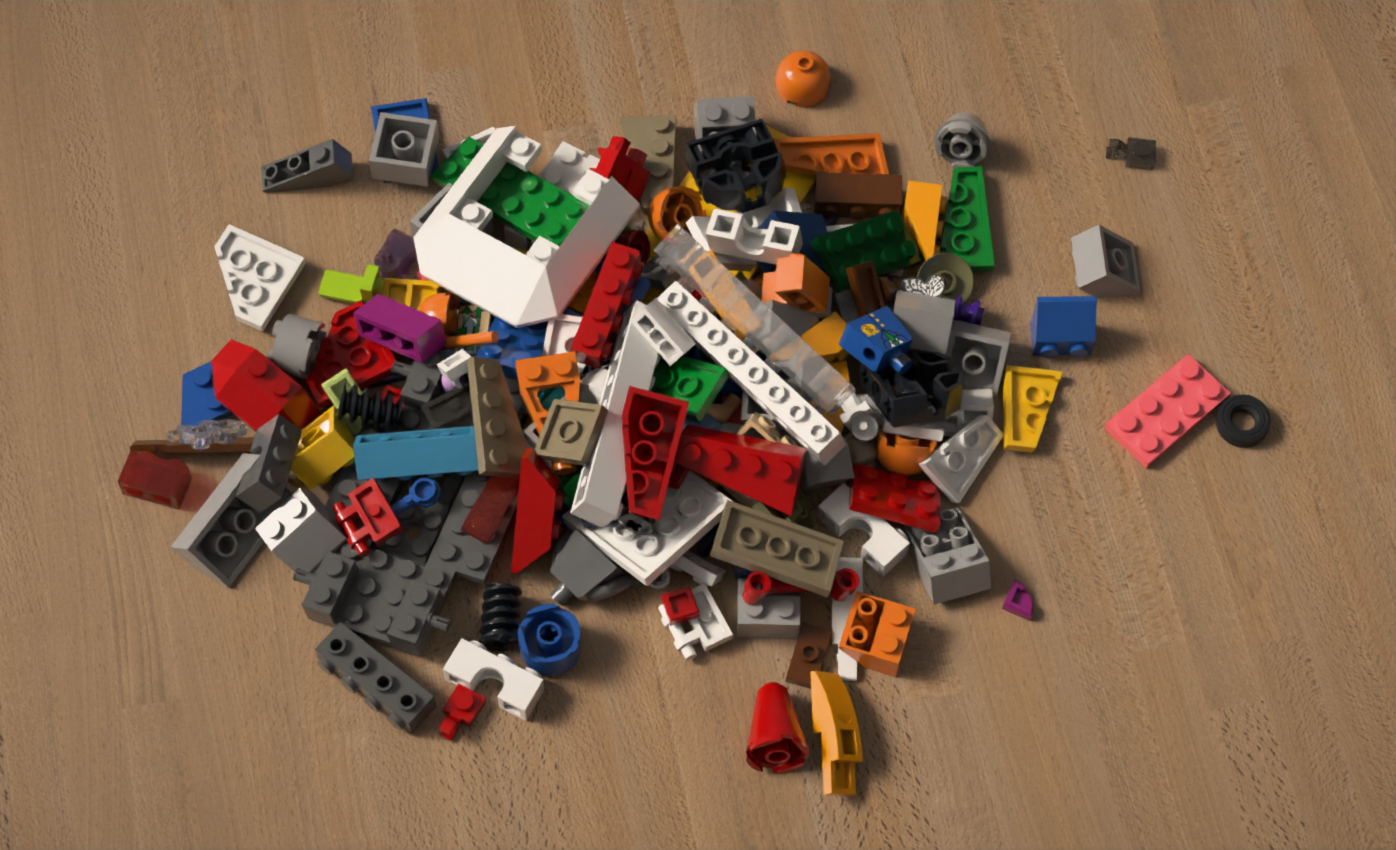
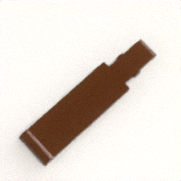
[130,436,255,453]

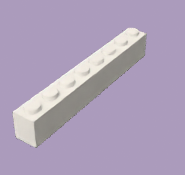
[570,300,661,528]

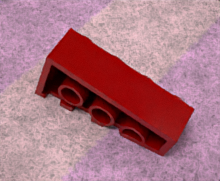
[676,424,806,516]

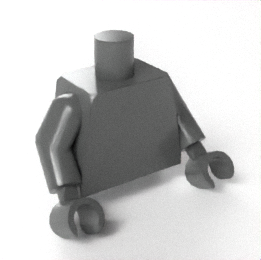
[550,528,643,606]

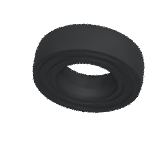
[1216,394,1271,448]

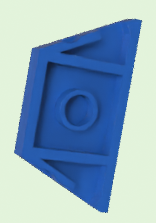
[181,361,234,438]

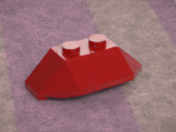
[211,339,322,432]
[511,448,564,573]

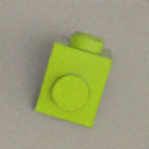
[318,264,385,304]

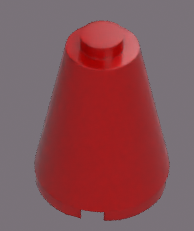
[746,682,809,773]

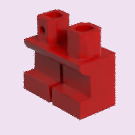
[589,136,650,203]

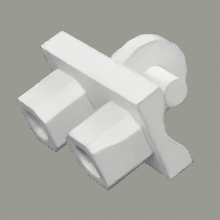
[838,391,879,441]

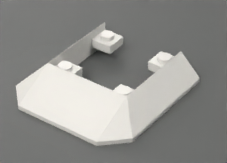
[413,126,640,328]

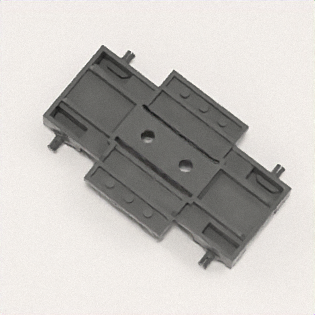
[293,349,545,657]

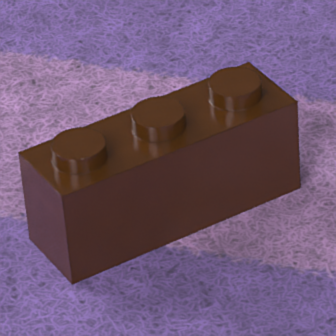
[814,172,902,220]

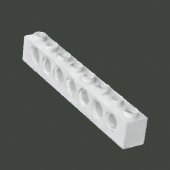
[657,281,846,466]

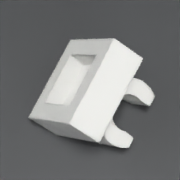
[437,349,471,389]

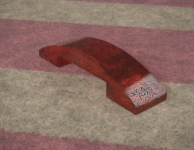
[460,476,520,545]

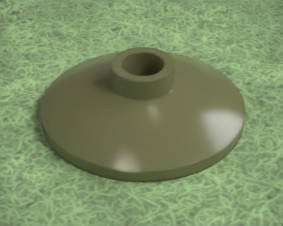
[917,253,973,303]

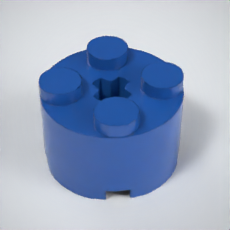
[518,604,581,676]

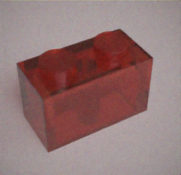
[118,450,192,510]

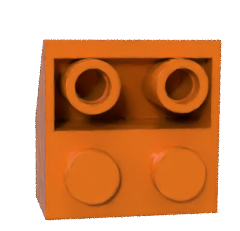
[839,591,916,677]

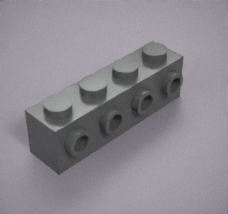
[315,622,436,734]

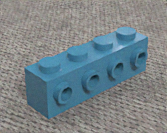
[353,426,479,482]

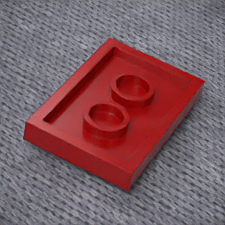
[849,463,940,533]

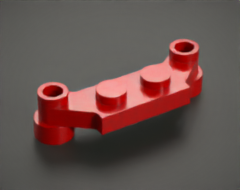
[742,568,860,605]

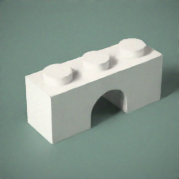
[706,209,803,265]
[817,483,910,578]
[443,638,544,721]

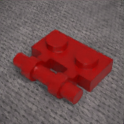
[332,478,404,557]

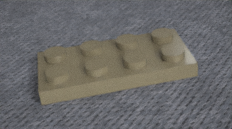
[710,500,844,597]

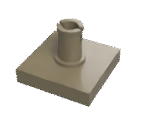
[534,399,608,466]

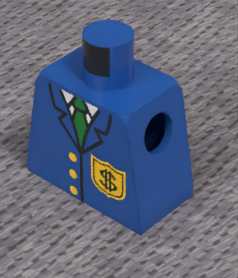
[839,306,913,375]

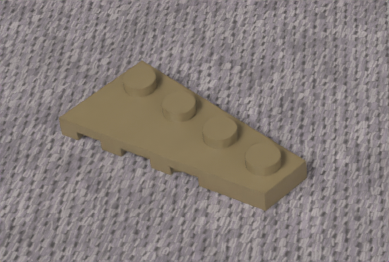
[620,115,677,215]
[467,356,528,479]

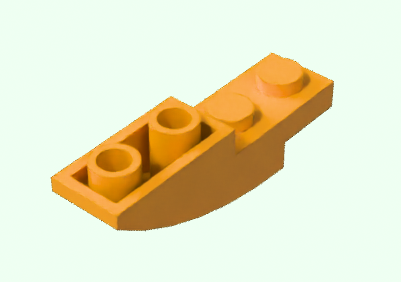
[810,671,863,797]

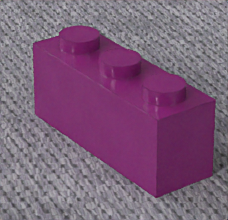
[353,294,447,363]

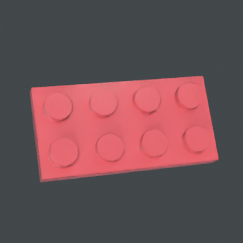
[1104,354,1231,469]

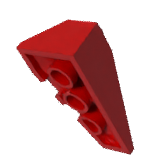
[621,386,689,521]

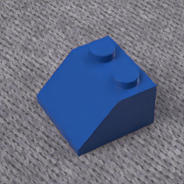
[1030,296,1097,358]

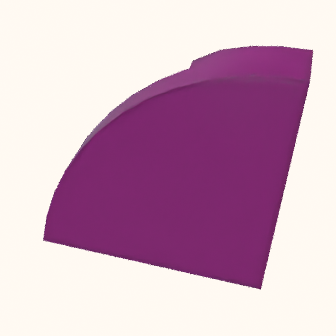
[1002,580,1034,621]

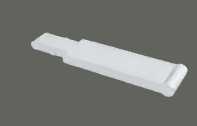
[832,557,863,681]

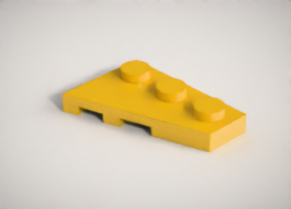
[1003,365,1063,453]

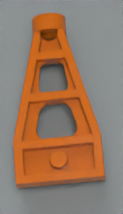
[515,351,580,476]

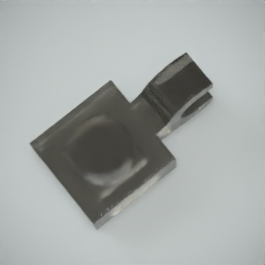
[1106,137,1156,170]

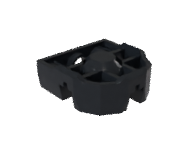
[685,119,786,213]
[859,350,964,428]

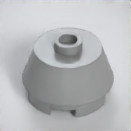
[934,112,991,168]

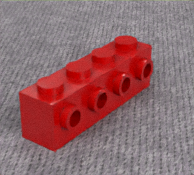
[570,242,644,368]

